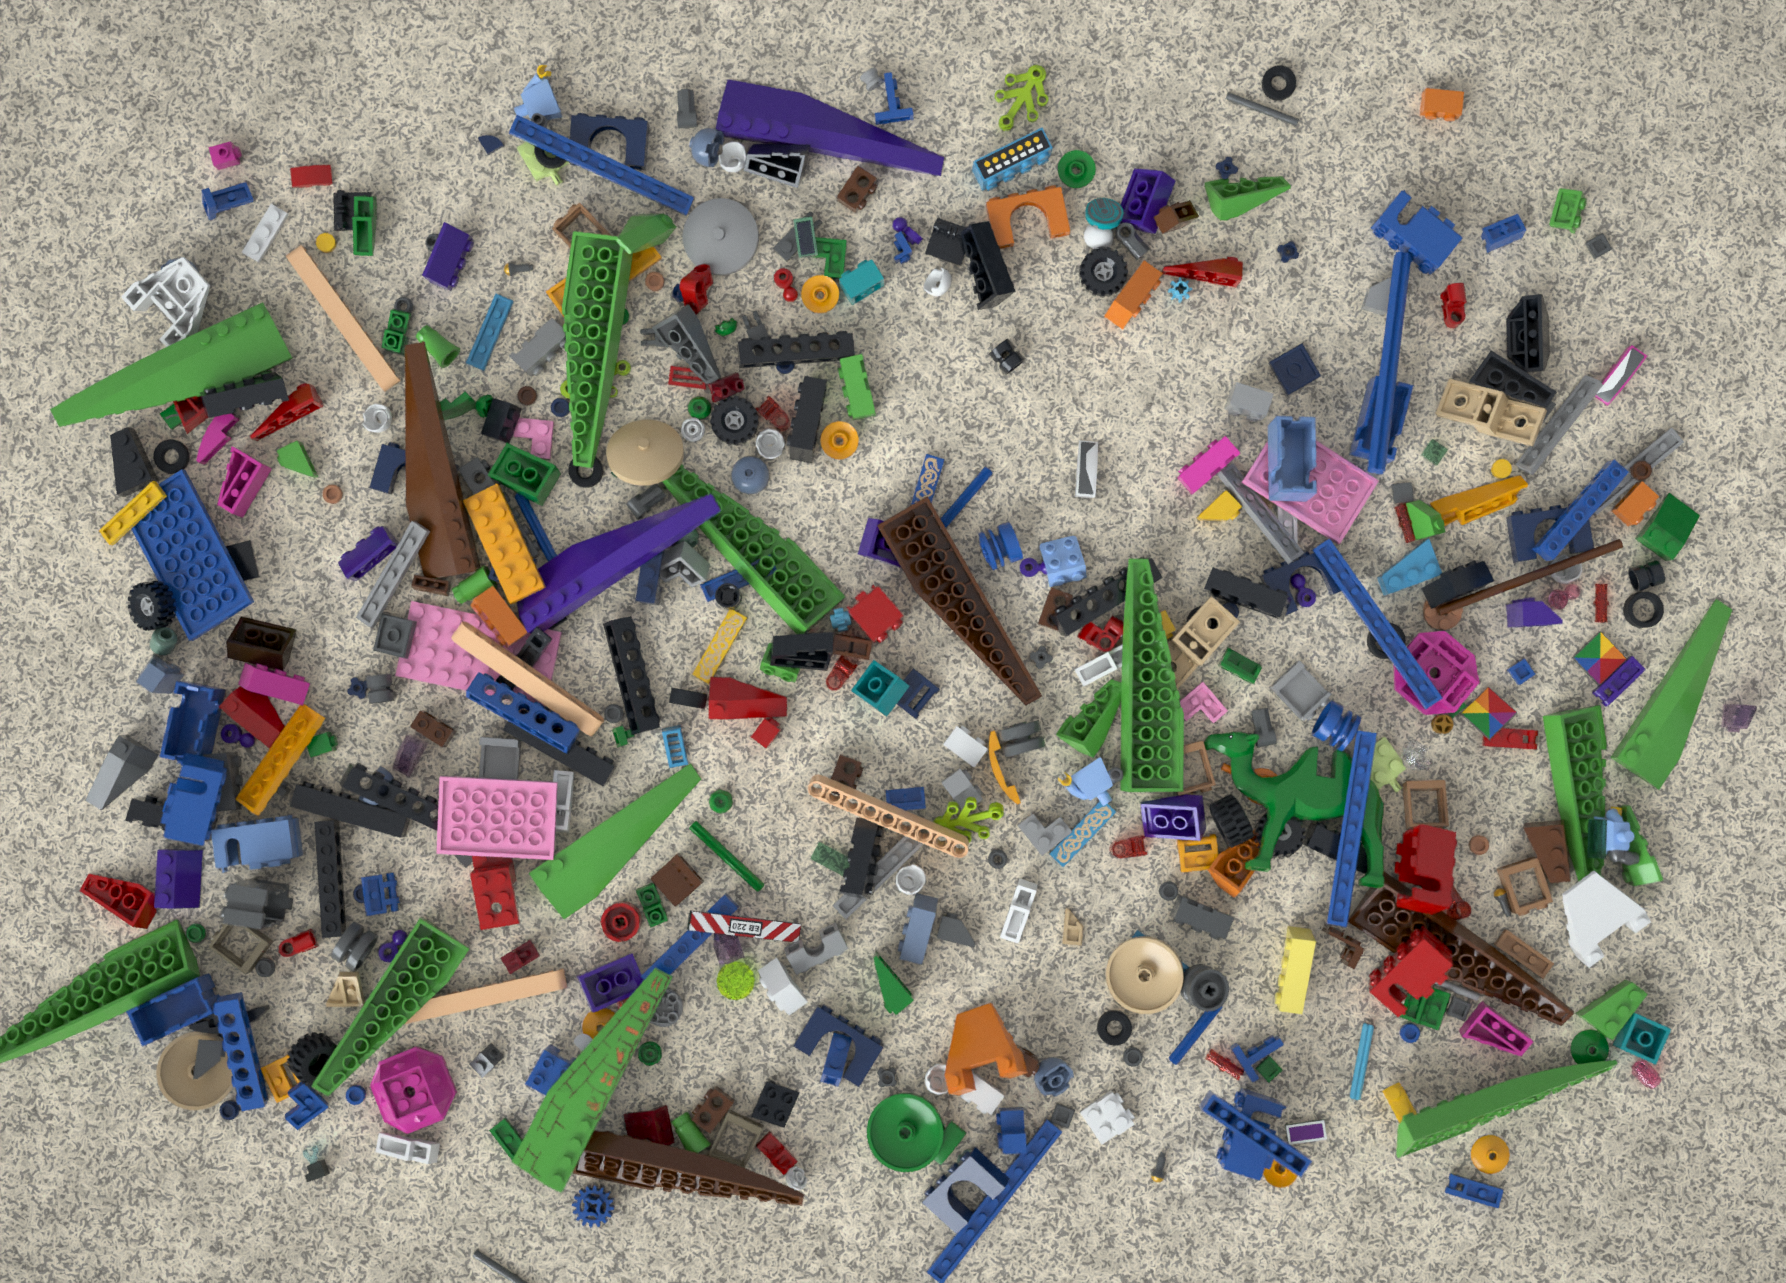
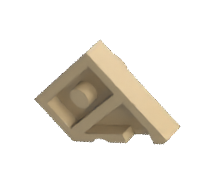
[326,972,365,1007]

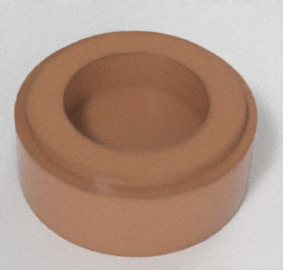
[645,272,665,292]
[323,484,343,504]
[1469,835,1489,855]

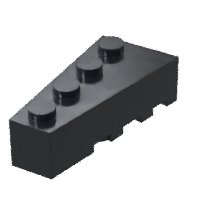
[1468,350,1557,409]
[200,371,289,418]
[787,376,827,463]
[839,817,884,899]

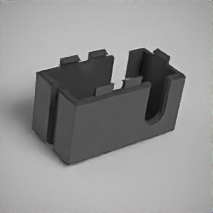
[221,878,293,929]

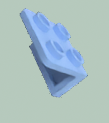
[1040,536,1087,587]

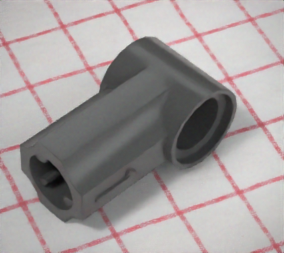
[677,89,698,129]
[1115,223,1149,260]
[626,484,666,520]
[1251,708,1277,748]

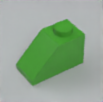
[277,440,318,478]
[1406,500,1445,540]

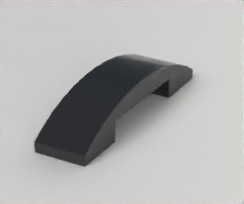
[496,627,552,691]
[189,1005,270,1033]

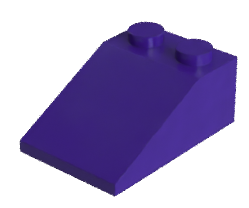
[857,518,901,568]
[1140,794,1206,841]
[577,953,644,1013]

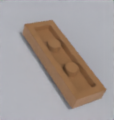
[1494,929,1554,979]

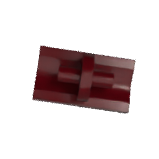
[708,372,745,403]
[500,939,540,974]

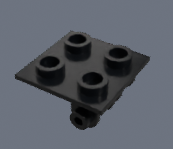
[333,190,372,231]
[925,218,966,266]
[226,540,259,581]
[751,1079,800,1128]

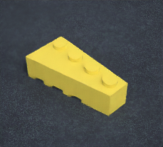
[1275,926,1316,1014]

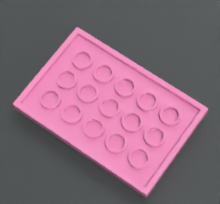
[1241,441,1379,545]
[436,776,558,860]

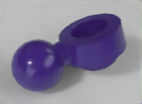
[892,217,923,245]
[1020,558,1047,577]
[1290,574,1316,607]
[221,724,255,748]
[378,930,408,962]

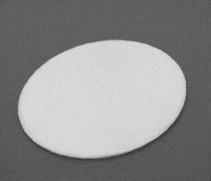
[574,1034,593,1051]

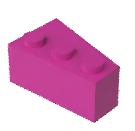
[1177,436,1240,495]
[217,446,272,518]
[238,663,310,705]
[1459,1001,1533,1057]

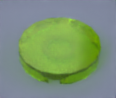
[716,961,755,1000]

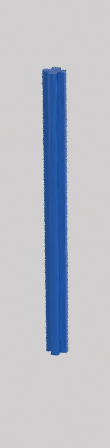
[1367,251,1412,474]

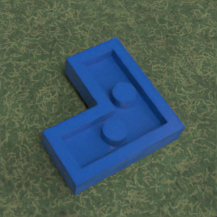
[285,1082,329,1130]

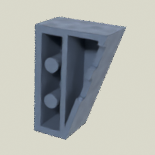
[136,654,184,694]
[898,893,938,965]

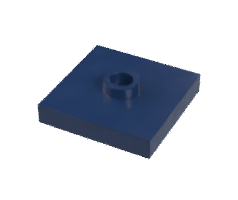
[1268,343,1321,396]

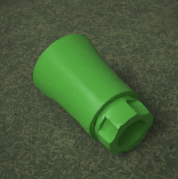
[416,325,460,368]
[452,565,498,604]
[671,1112,711,1153]

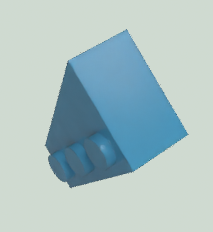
[1377,539,1442,595]

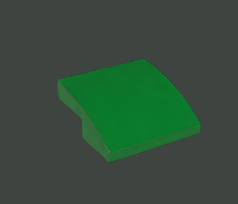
[440,391,476,420]
[1400,987,1451,1031]

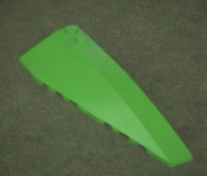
[1610,599,1732,790]
[1543,705,1606,881]
[529,763,701,919]
[311,917,470,1096]

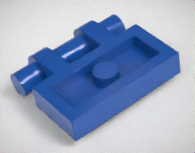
[361,872,400,916]

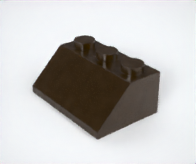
[226,616,297,671]

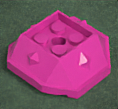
[1393,631,1480,715]
[370,1046,457,1134]

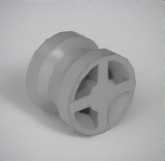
[860,67,884,92]

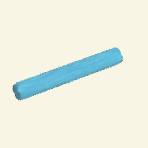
[1350,1023,1374,1100]

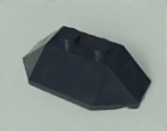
[1506,294,1550,373]

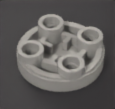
[650,988,683,1027]

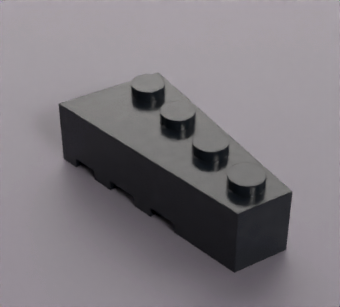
[961,221,1016,310]
[1204,567,1292,621]
[125,795,218,841]
[1302,822,1367,874]

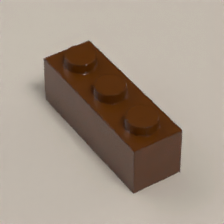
[411,575,451,596]

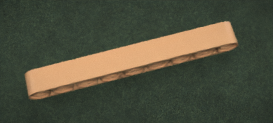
[286,245,401,392]
[451,621,604,736]
[808,774,969,858]
[405,968,567,1024]

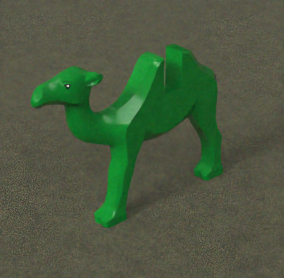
[1204,731,1384,888]

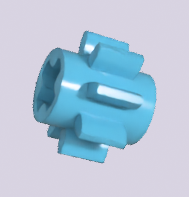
[1168,277,1192,303]
[830,607,852,632]

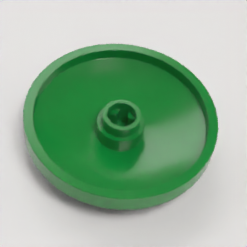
[867,1093,944,1172]

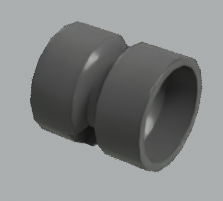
[366,674,395,704]

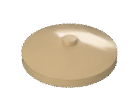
[606,420,684,485]
[1106,936,1184,1014]
[156,1031,233,1110]

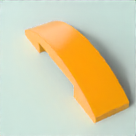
[988,730,1021,804]

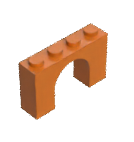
[986,185,1070,249]

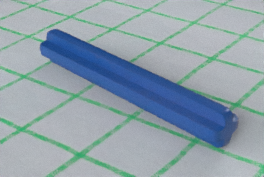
[941,467,993,528]
[514,494,557,561]
[1169,1006,1223,1065]

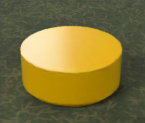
[316,233,336,253]
[1491,459,1512,479]

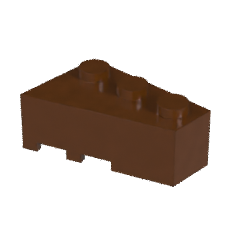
[1523,820,1571,883]

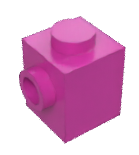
[208,141,242,170]

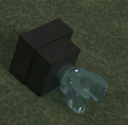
[303,1146,330,1182]

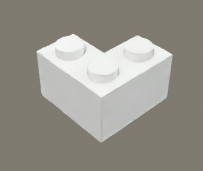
[758,957,808,1015]

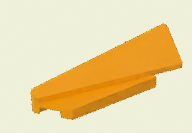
[1430,475,1528,527]

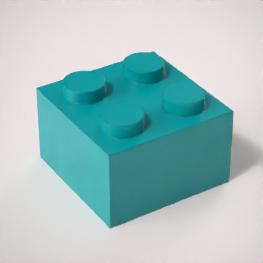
[839,259,884,306]
[851,660,909,717]
[1613,1013,1671,1065]

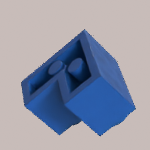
[996,1107,1027,1154]

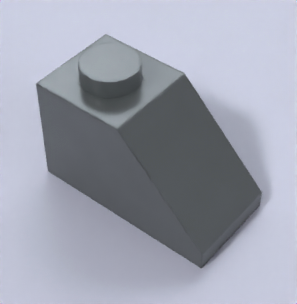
[937,912,975,948]
[193,1039,226,1079]

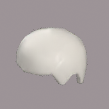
[719,141,747,172]
[1084,224,1114,250]
[923,267,952,296]
[362,403,392,433]
[756,428,785,459]
[1551,554,1582,584]
[896,864,926,895]
[925,1063,948,1095]

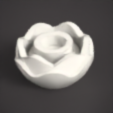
[681,418,705,442]
[786,1166,807,1190]

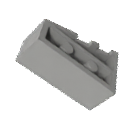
[509,318,566,377]

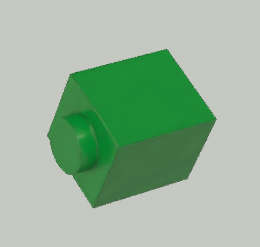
[307,732,338,758]

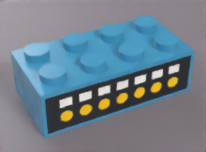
[972,128,1053,191]

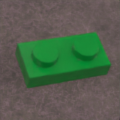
[489,1117,523,1160]

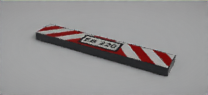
[687,910,802,943]

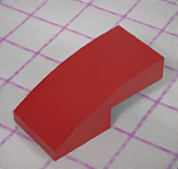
[290,165,333,188]
[756,1131,798,1175]

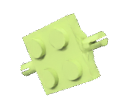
[516,129,569,186]
[1371,737,1407,792]

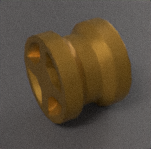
[1431,715,1453,734]

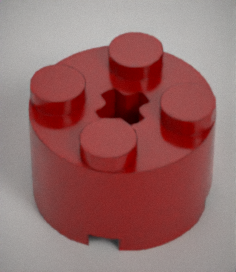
[601,901,642,942]

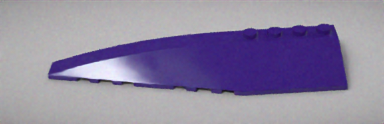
[716,79,944,176]
[516,494,721,633]

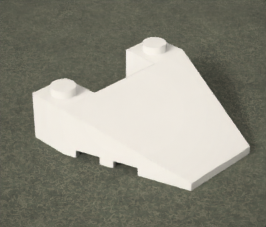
[121,257,210,347]
[1562,871,1651,968]

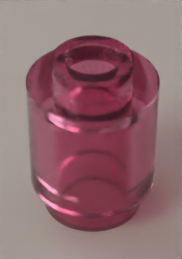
[1631,1060,1662,1089]

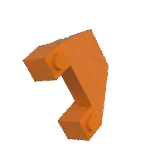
[945,1003,1027,1096]

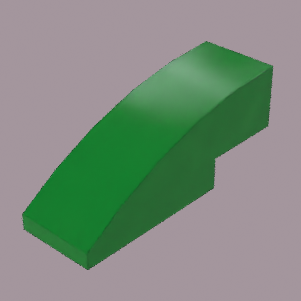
[352,195,377,256]

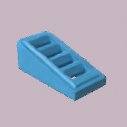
[662,725,688,768]

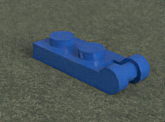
[1445,1173,1504,1209]

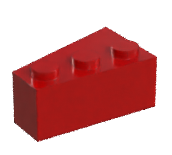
[173,396,209,434]

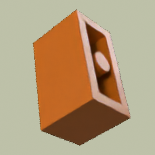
[1420,88,1464,121]
[1611,481,1659,526]

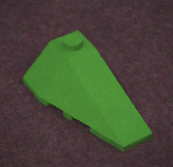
[1205,176,1291,221]
[616,213,677,254]
[1056,679,1121,758]
[1621,805,1663,886]

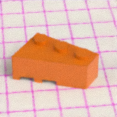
[1104,260,1163,330]
[470,586,527,648]

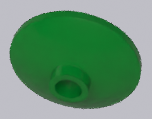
[1058,150,1096,188]
[1570,1030,1609,1064]

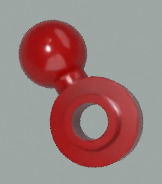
[774,268,798,302]

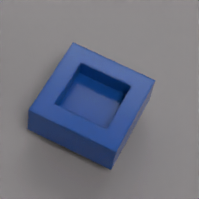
[1507,658,1535,685]

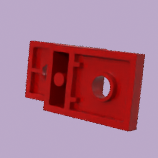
[470,856,520,930]

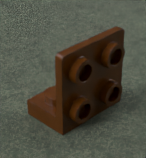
[651,853,704,907]
[1322,927,1365,970]

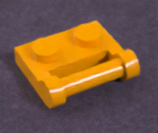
[1177,834,1218,873]
[260,1055,300,1103]

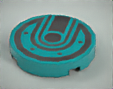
[1085,198,1124,230]

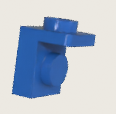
[893,231,913,264]

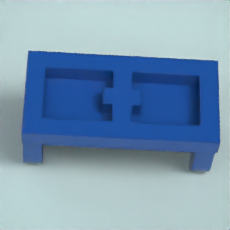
[1481,214,1526,253]
[886,787,926,810]

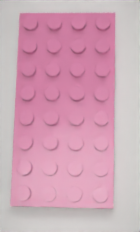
[395,601,562,707]

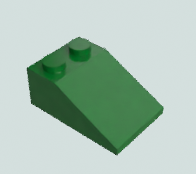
[488,443,561,506]
[1635,493,1700,561]
[873,951,914,1015]

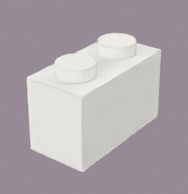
[943,726,988,767]
[960,1070,1005,1115]

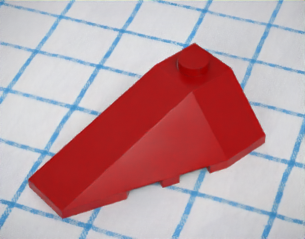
[1162,257,1243,288]
[250,383,324,441]
[709,677,787,720]
[219,686,285,748]
[79,874,157,929]

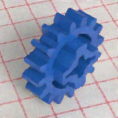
[572,1184,615,1228]

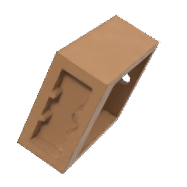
[552,202,611,249]
[1176,740,1216,796]
[1403,780,1449,830]
[1497,857,1553,916]

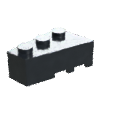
[744,144,811,188]
[110,427,159,497]
[1421,560,1494,609]
[770,632,833,671]

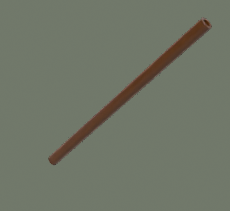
[1437,539,1623,616]

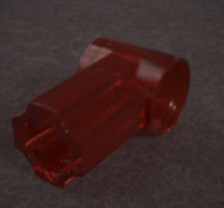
[1447,886,1472,921]

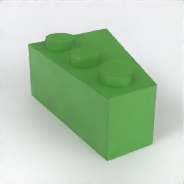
[838,354,876,420]
[1575,980,1648,1040]

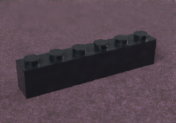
[503,709,617,787]
[290,781,410,838]

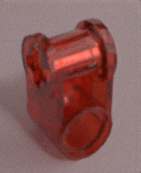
[755,395,790,431]
[826,655,858,691]
[1109,835,1148,858]

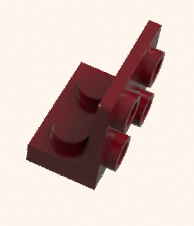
[623,1105,675,1146]

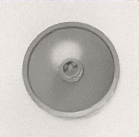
[683,198,759,276]

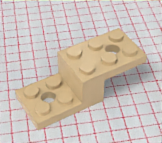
[1435,379,1547,446]
[1167,596,1240,689]

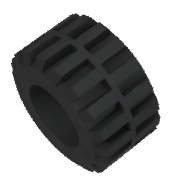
[1210,794,1253,848]
[287,1032,337,1087]

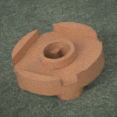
[1423,597,1463,630]

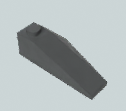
[652,304,721,385]
[85,735,159,810]

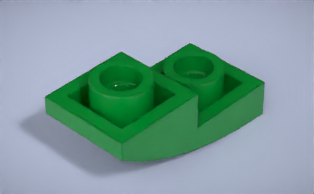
[381,309,411,353]
[636,883,668,928]
[934,1120,967,1165]

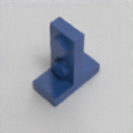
[875,72,914,125]
[201,182,253,221]
[820,1033,852,1087]
[1230,1035,1284,1082]

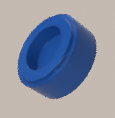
[1400,1023,1420,1043]
[346,1085,366,1105]

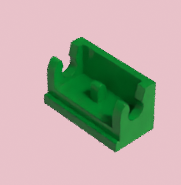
[1217,647,1262,684]

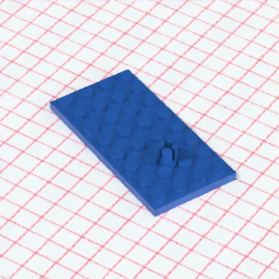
[121,469,254,641]

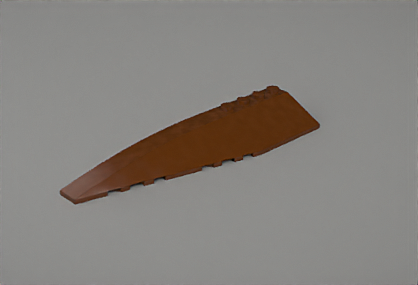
[405,341,481,578]
[877,496,1042,706]
[1348,871,1574,1026]
[573,1130,804,1206]

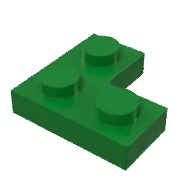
[811,237,847,279]

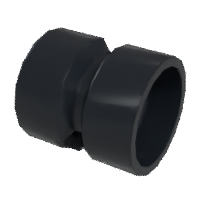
[989,339,1025,375]
[1628,560,1665,592]
[715,583,742,610]

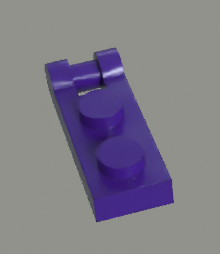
[1592,656,1646,707]

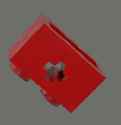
[751,718,782,749]

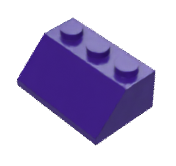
[1120,168,1176,234]
[422,222,474,291]
[338,526,399,581]
[1506,598,1563,628]
[154,848,203,909]

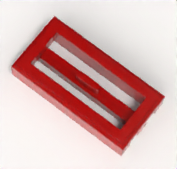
[668,366,707,390]

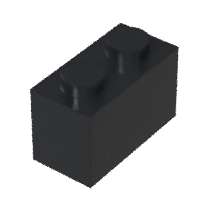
[481,398,522,443]

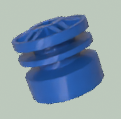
[978,522,1023,570]
[1311,701,1361,751]

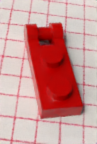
[1482,728,1538,750]

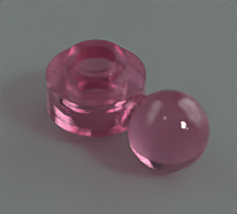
[1548,584,1580,610]

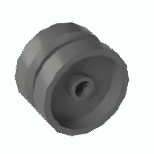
[998,720,1046,757]
[331,921,378,972]
[1180,964,1229,1012]

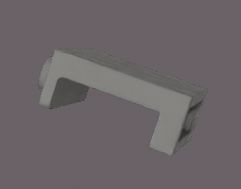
[1269,661,1332,721]
[479,737,521,780]

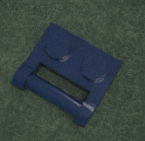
[897,668,940,719]

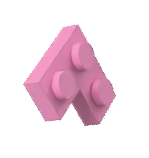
[513,418,554,460]
[1180,682,1228,723]

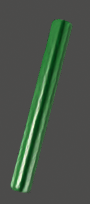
[689,821,764,892]

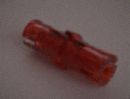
[1394,503,1416,543]
[1593,584,1609,623]
[1205,1049,1244,1080]

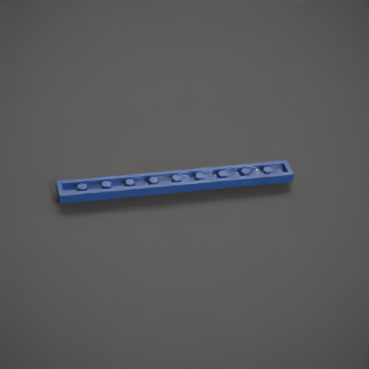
[509,115,694,216]
[1313,538,1442,710]
[1327,730,1377,927]
[927,1119,1062,1283]

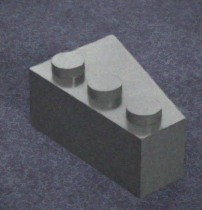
[1170,894,1234,941]

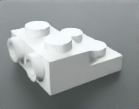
[1080,1090,1135,1144]

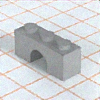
[784,922,848,975]

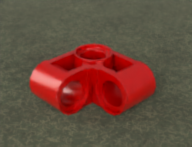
[680,264,713,315]
[1440,282,1467,329]
[1077,615,1124,652]
[279,929,319,957]

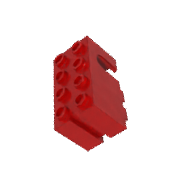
[847,585,904,644]
[1394,824,1457,915]
[1369,926,1453,1017]

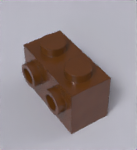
[1154,200,1199,234]

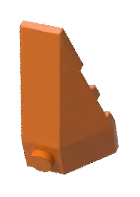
[1208,829,1260,898]

